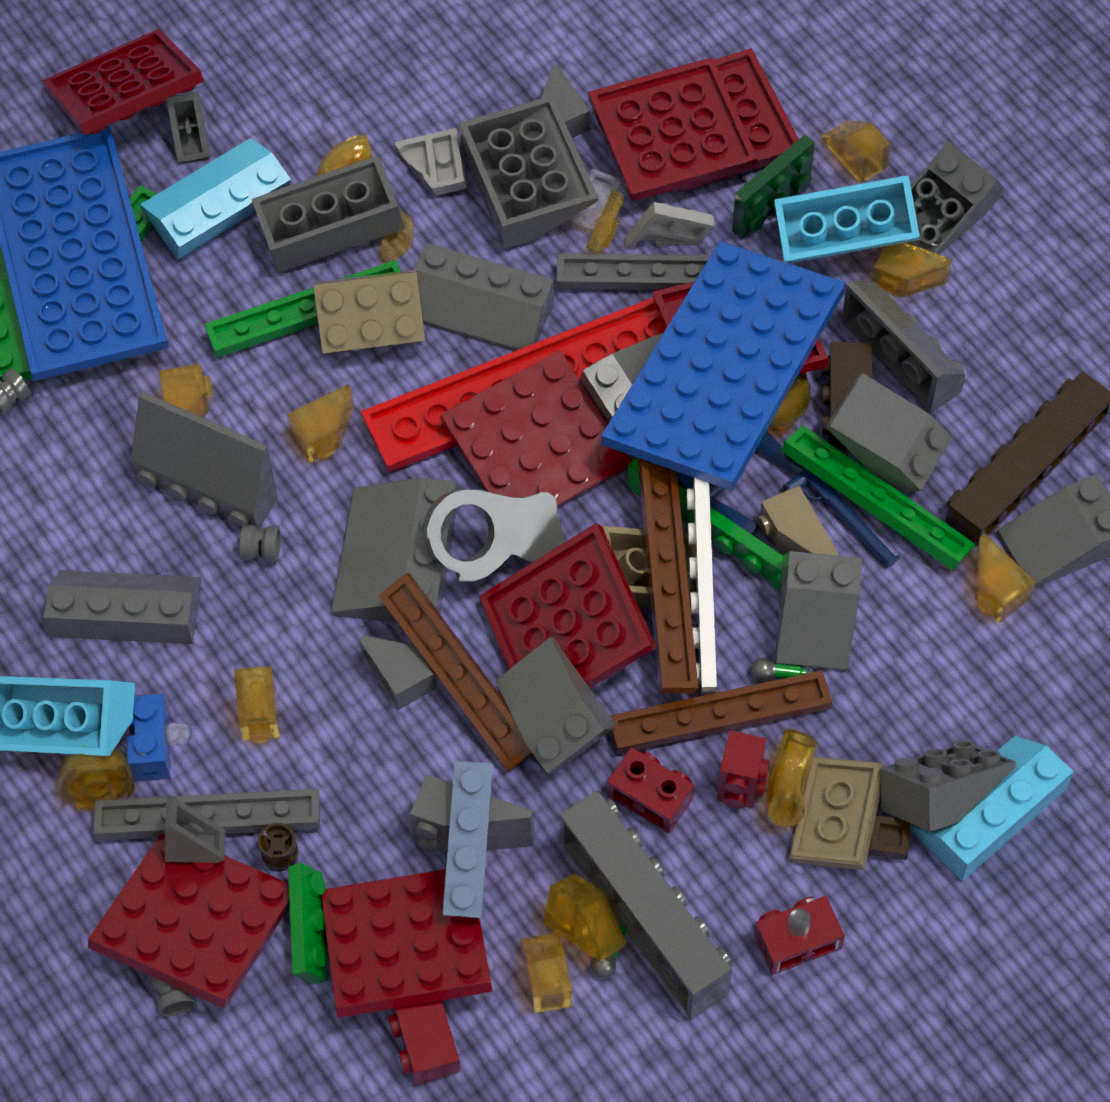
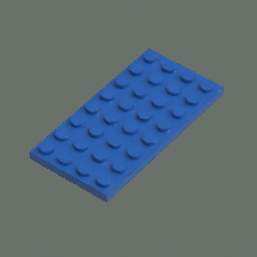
[0,126,169,381]
[601,241,846,491]

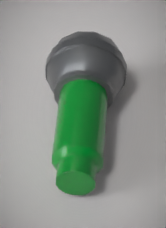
[751,657,807,683]
[590,925,627,980]

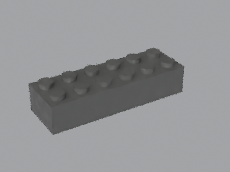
[560,790,733,1020]

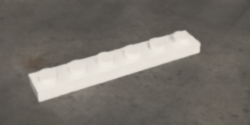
[687,478,717,696]

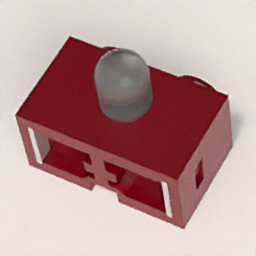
[754,896,845,975]

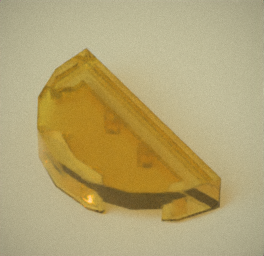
[586,190,624,254]
[381,210,415,263]

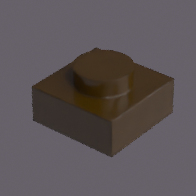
[869,816,911,860]

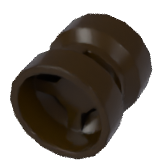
[258,823,299,872]

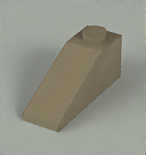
[757,486,840,556]

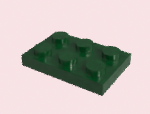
[732,135,815,239]

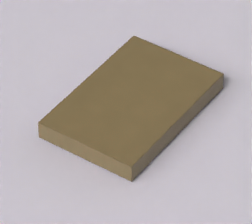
[789,757,885,870]

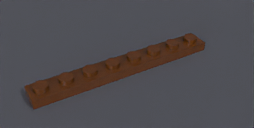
[637,457,698,693]

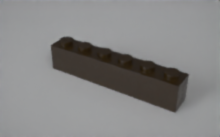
[945,371,1110,547]

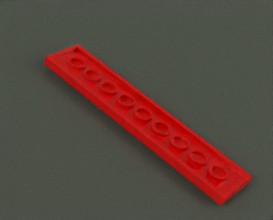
[361,297,665,473]

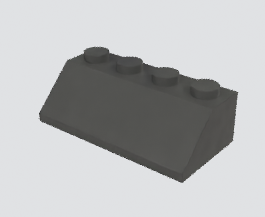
[251,155,404,273]
[414,243,554,351]
[841,281,966,414]
[43,570,202,644]

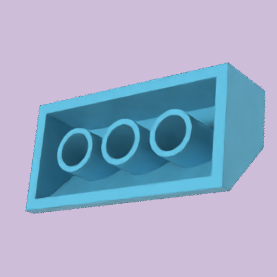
[140,138,291,260]
[774,175,920,263]
[0,676,135,756]
[910,736,1074,881]

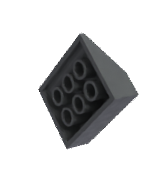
[459,95,598,249]
[131,391,278,529]
[331,478,457,622]

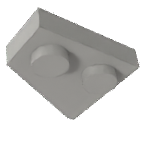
[395,128,467,196]
[624,202,715,249]

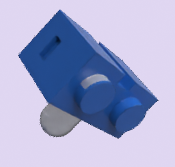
[127,693,193,782]

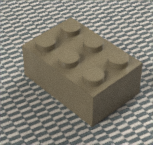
[313,270,425,354]

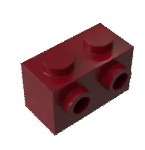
[717,730,770,809]
[607,747,694,834]
[388,1000,460,1085]

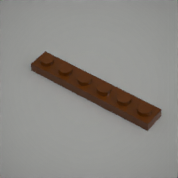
[378,573,533,771]
[609,670,832,754]

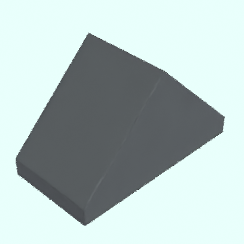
[166,91,210,162]
[165,796,225,863]

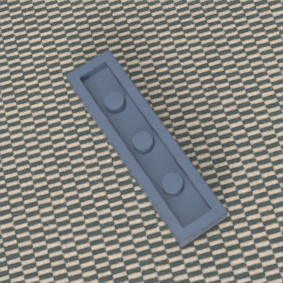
[443,761,493,918]

